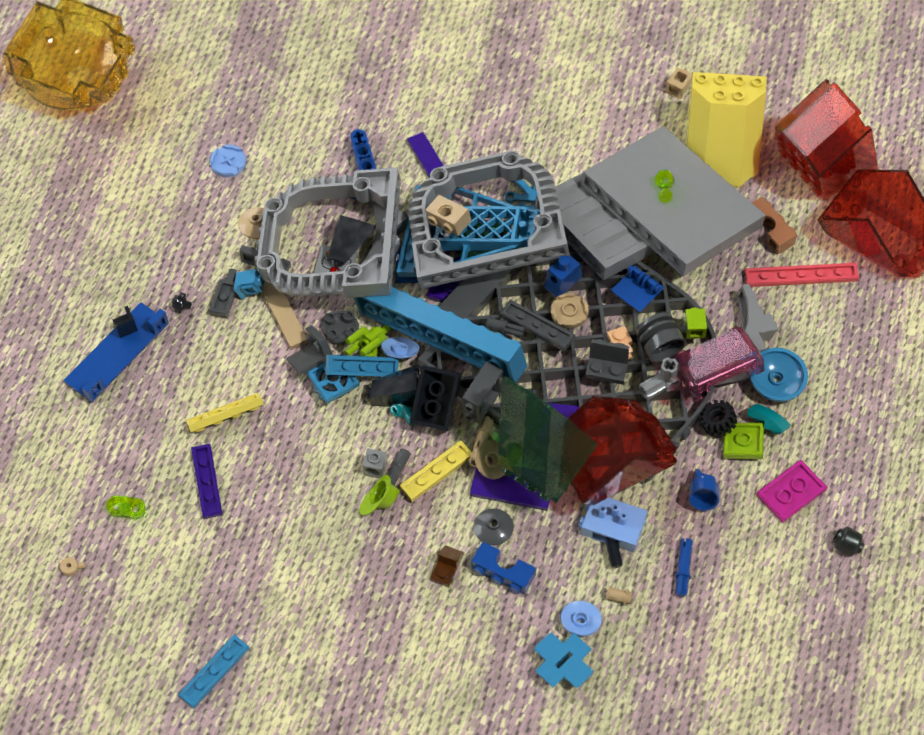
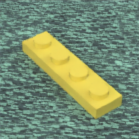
[186,393,264,432]
[400,440,472,502]

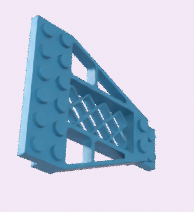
[397,185,541,277]

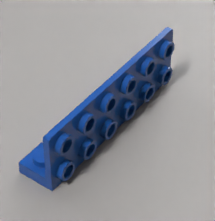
[64,302,169,403]

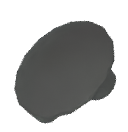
[322,310,359,344]

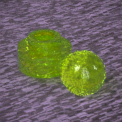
[655,170,675,203]

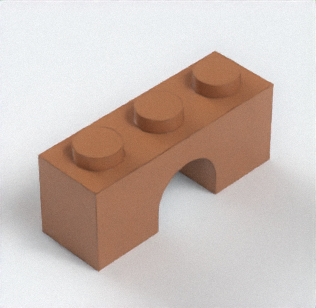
[752,197,797,255]

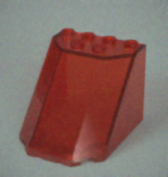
[817,170,924,277]
[544,395,677,505]

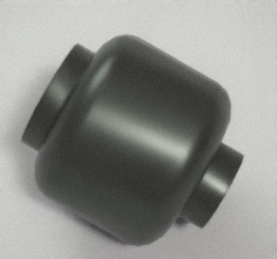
[833,526,864,557]

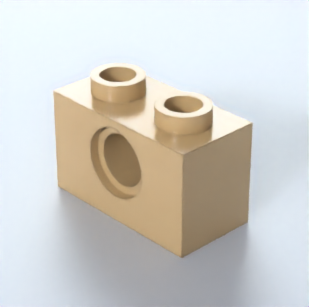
[425,195,472,236]

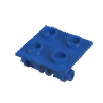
[611,265,664,313]

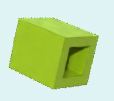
[684,308,707,339]

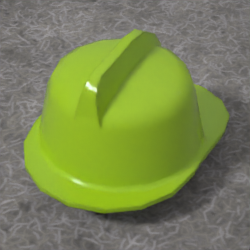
[359,474,400,516]

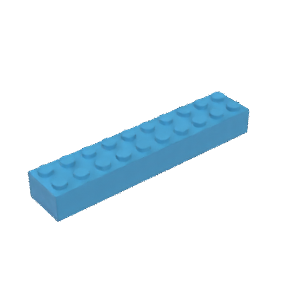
[354,286,528,384]

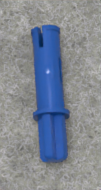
[675,538,693,597]

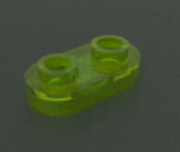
[106,495,146,519]

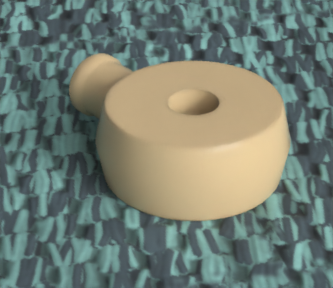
[60,557,85,576]

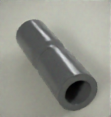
[387,449,411,486]

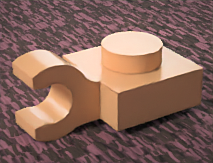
[607,326,633,359]

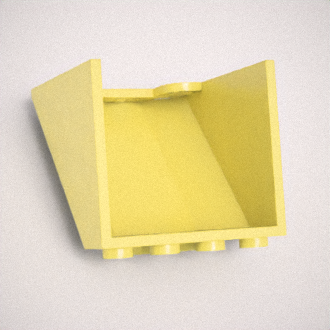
[686,72,767,188]

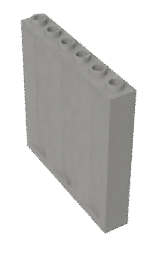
[535,173,656,280]

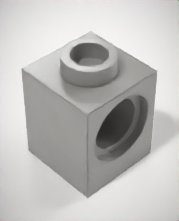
[363,448,388,478]

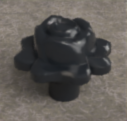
[172,292,192,314]

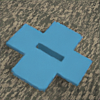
[534,633,593,688]

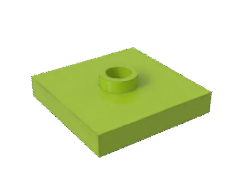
[723,423,764,459]

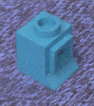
[234,269,265,300]

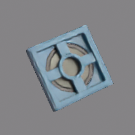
[307,354,360,404]

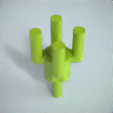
[343,325,392,356]

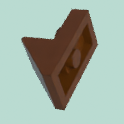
[430,545,464,588]

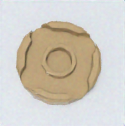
[551,293,589,329]

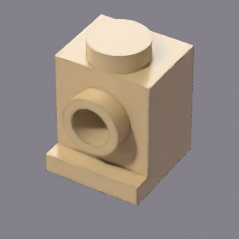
[666,67,693,99]

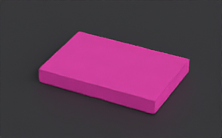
[756,460,828,523]

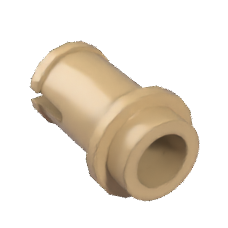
[606,587,633,605]

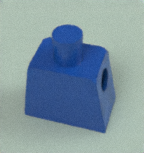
[544,256,583,297]

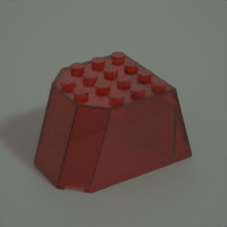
[774,79,879,200]

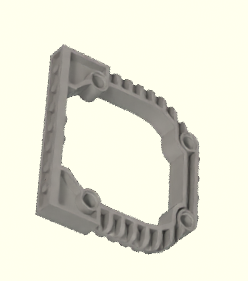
[408,151,570,289]
[255,167,401,298]

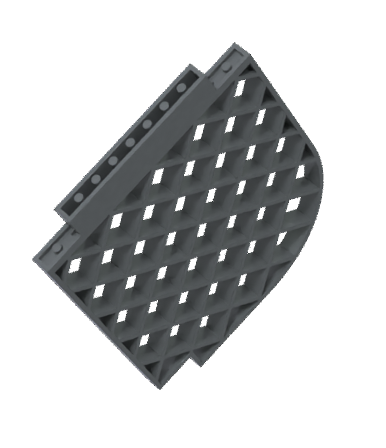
[418,250,719,496]

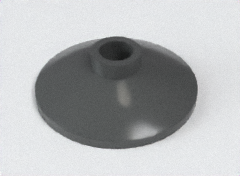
[474,508,514,545]

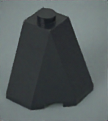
[327,215,376,266]
[367,365,420,408]

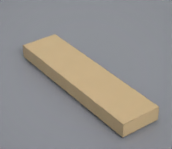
[262,284,308,350]

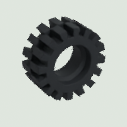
[699,400,737,437]

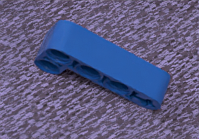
[349,129,377,200]

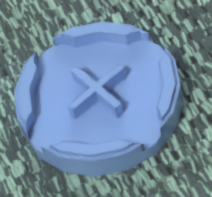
[210,145,246,177]

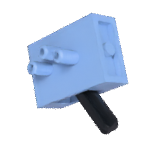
[579,493,648,568]

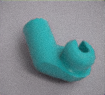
[390,404,413,426]

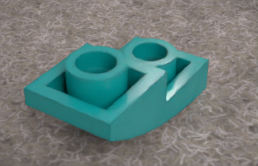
[747,403,790,434]

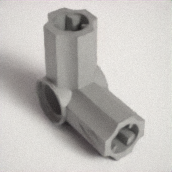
[639,357,681,400]

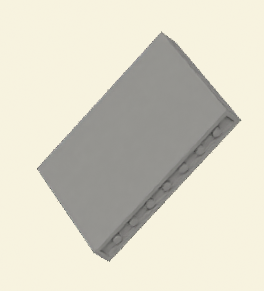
[581,126,766,276]

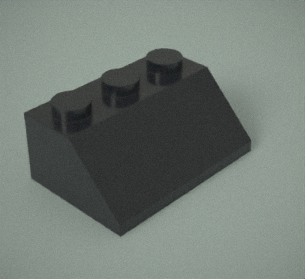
[410,365,462,431]

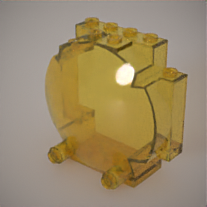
[3,0,135,111]

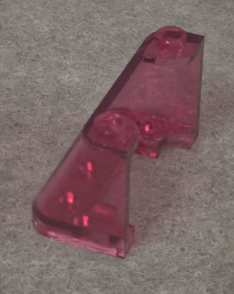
[674,326,765,403]

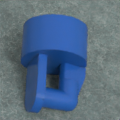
[689,468,719,511]

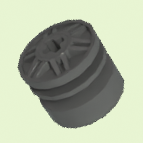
[635,312,686,363]

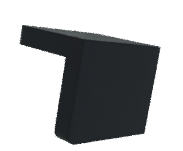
[113,305,138,338]

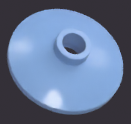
[381,337,419,359]
[561,601,602,636]

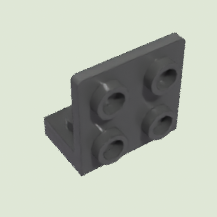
[286,325,333,375]
[585,339,630,385]

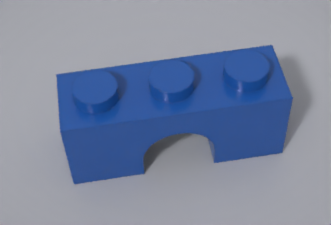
[471,542,536,595]

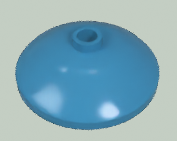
[750,348,808,402]

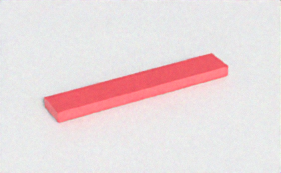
[744,263,859,287]

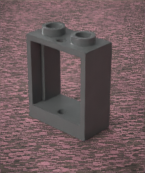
[462,361,503,424]

